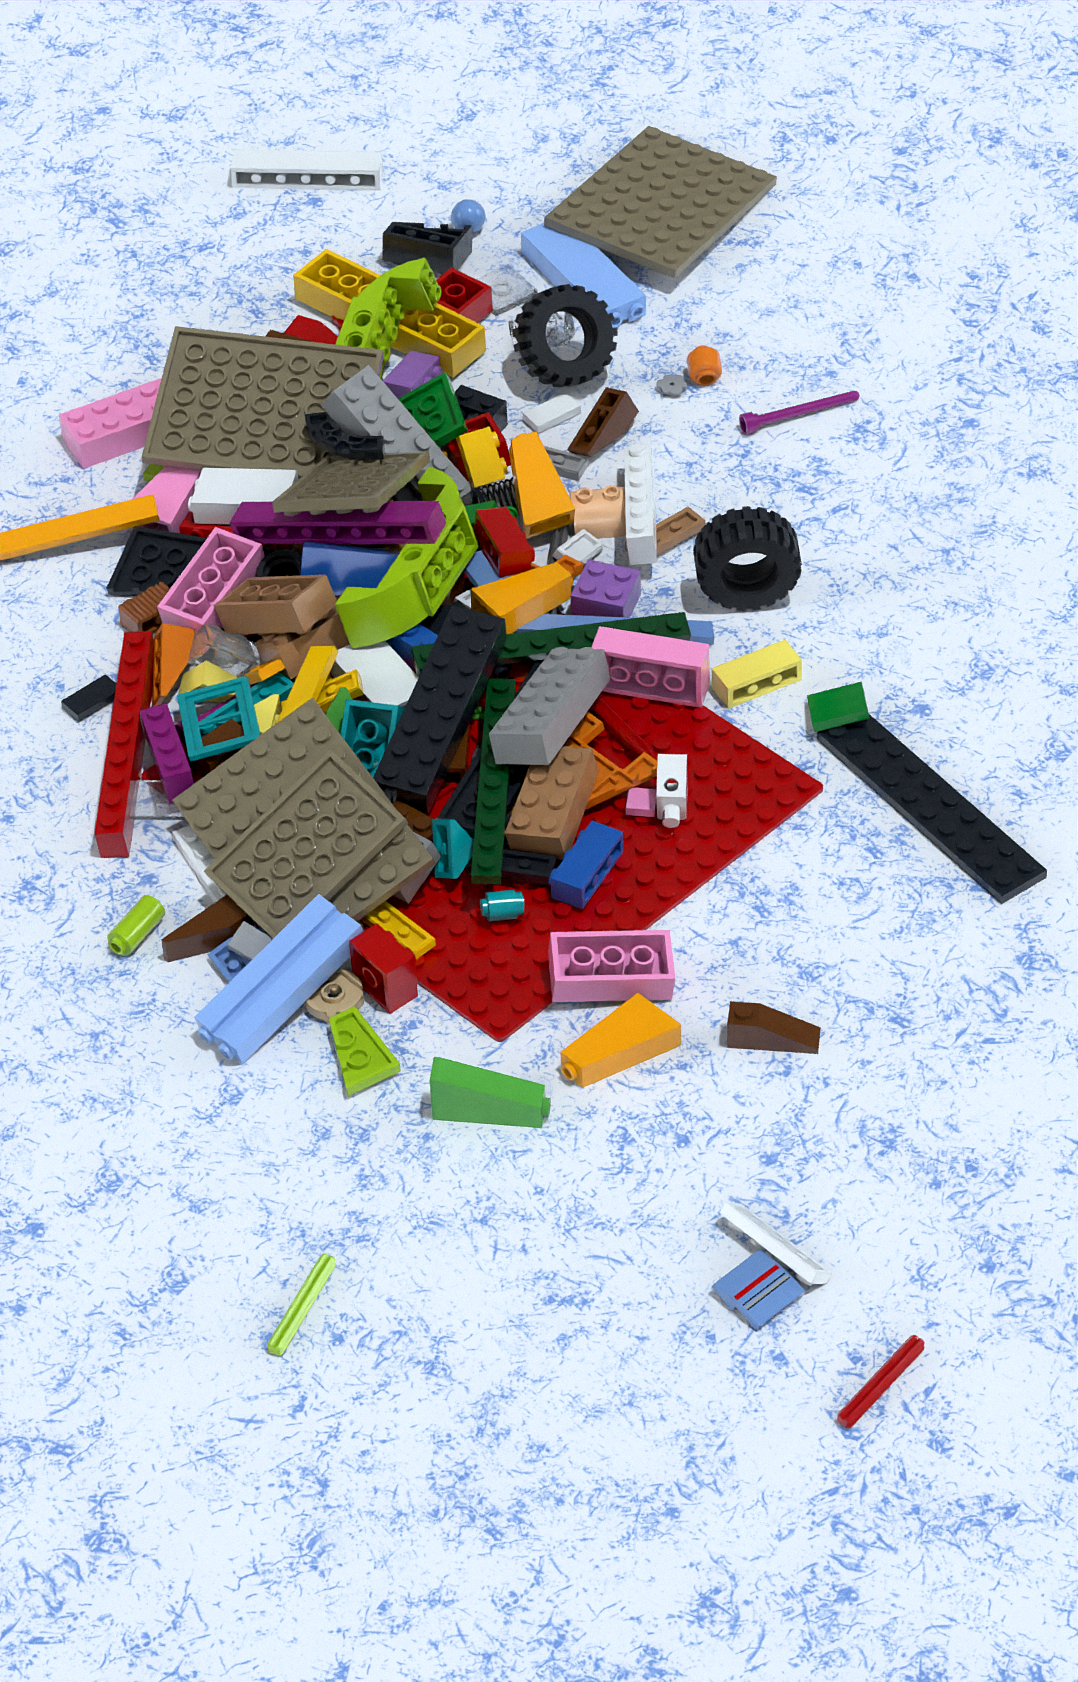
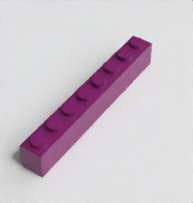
[230,501,446,544]

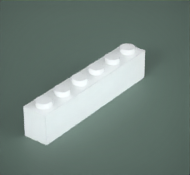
[230,150,383,191]
[624,444,657,565]

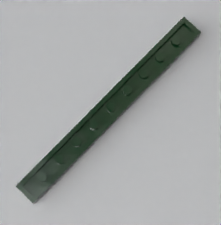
[411,612,691,676]
[471,678,516,884]

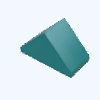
[432,819,474,879]

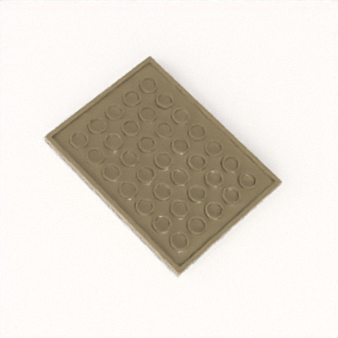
[544,126,777,279]
[142,326,384,479]
[172,697,436,936]

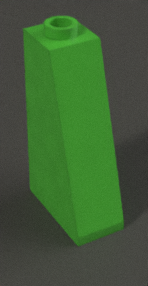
[429,1057,551,1128]

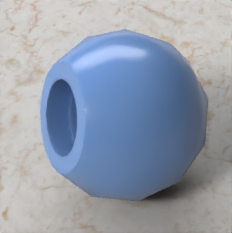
[450,199,486,234]

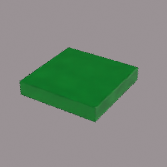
[807,681,870,732]

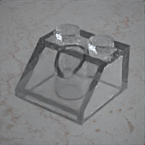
[187,624,260,678]

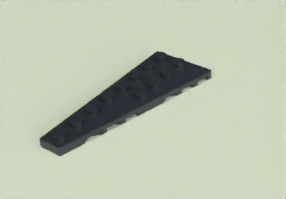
[106,526,299,595]

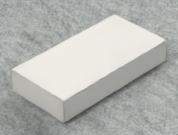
[523,392,581,433]
[553,529,604,565]

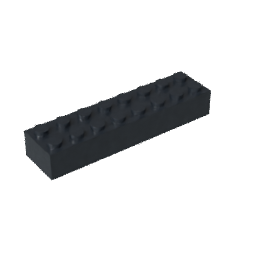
[373,605,507,815]

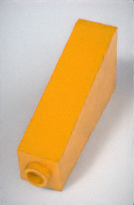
[509,431,575,539]
[471,562,573,634]
[560,993,681,1088]

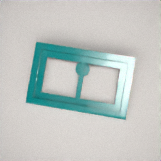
[177,676,261,762]

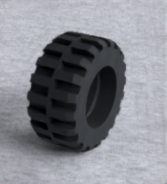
[512,284,618,388]
[693,506,802,611]

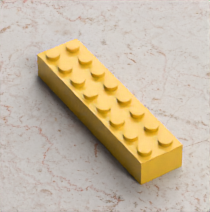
[293,249,486,378]

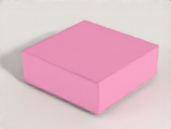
[626,788,657,817]

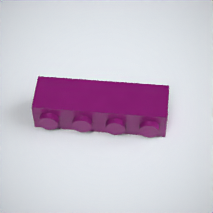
[140,704,194,804]

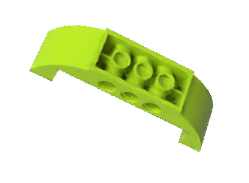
[335,258,441,380]
[335,467,479,648]

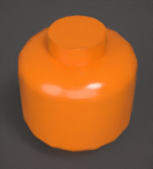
[686,345,722,386]

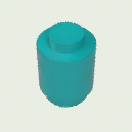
[480,890,524,922]

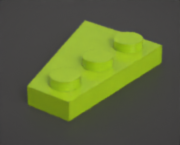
[329,1006,401,1096]

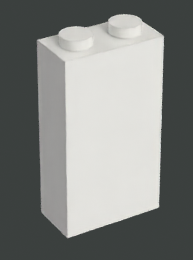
[188,468,299,524]
[331,641,419,707]

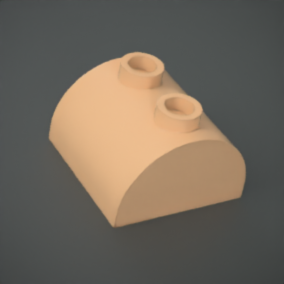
[569,485,626,539]

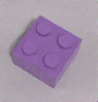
[570,559,641,618]

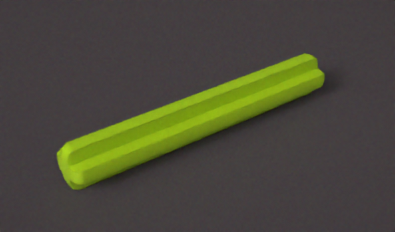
[267,1253,336,1356]

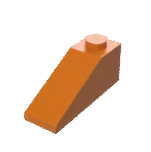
[152,623,198,706]

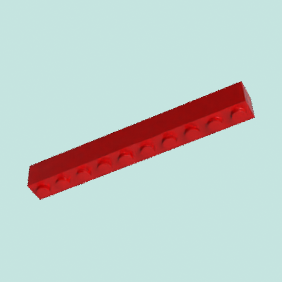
[94,631,154,858]

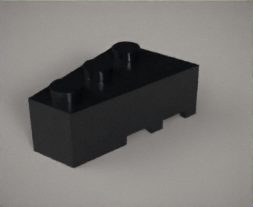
[382,222,472,275]

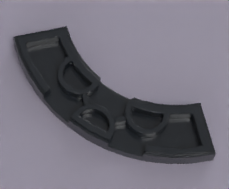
[305,412,385,460]

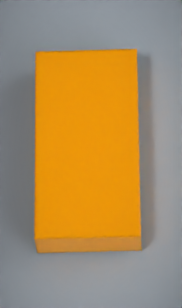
[241,659,285,684]

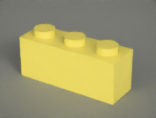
[712,640,802,709]

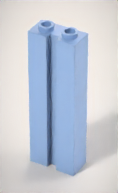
[521,223,646,328]
[194,894,363,1065]

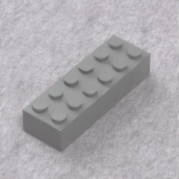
[321,365,474,501]
[489,647,610,765]

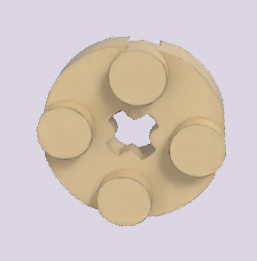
[304,969,364,1025]

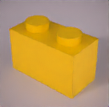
[456,427,508,489]

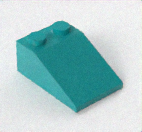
[341,699,405,777]

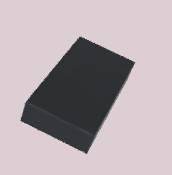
[61,674,117,722]

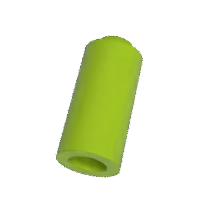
[107,895,165,955]

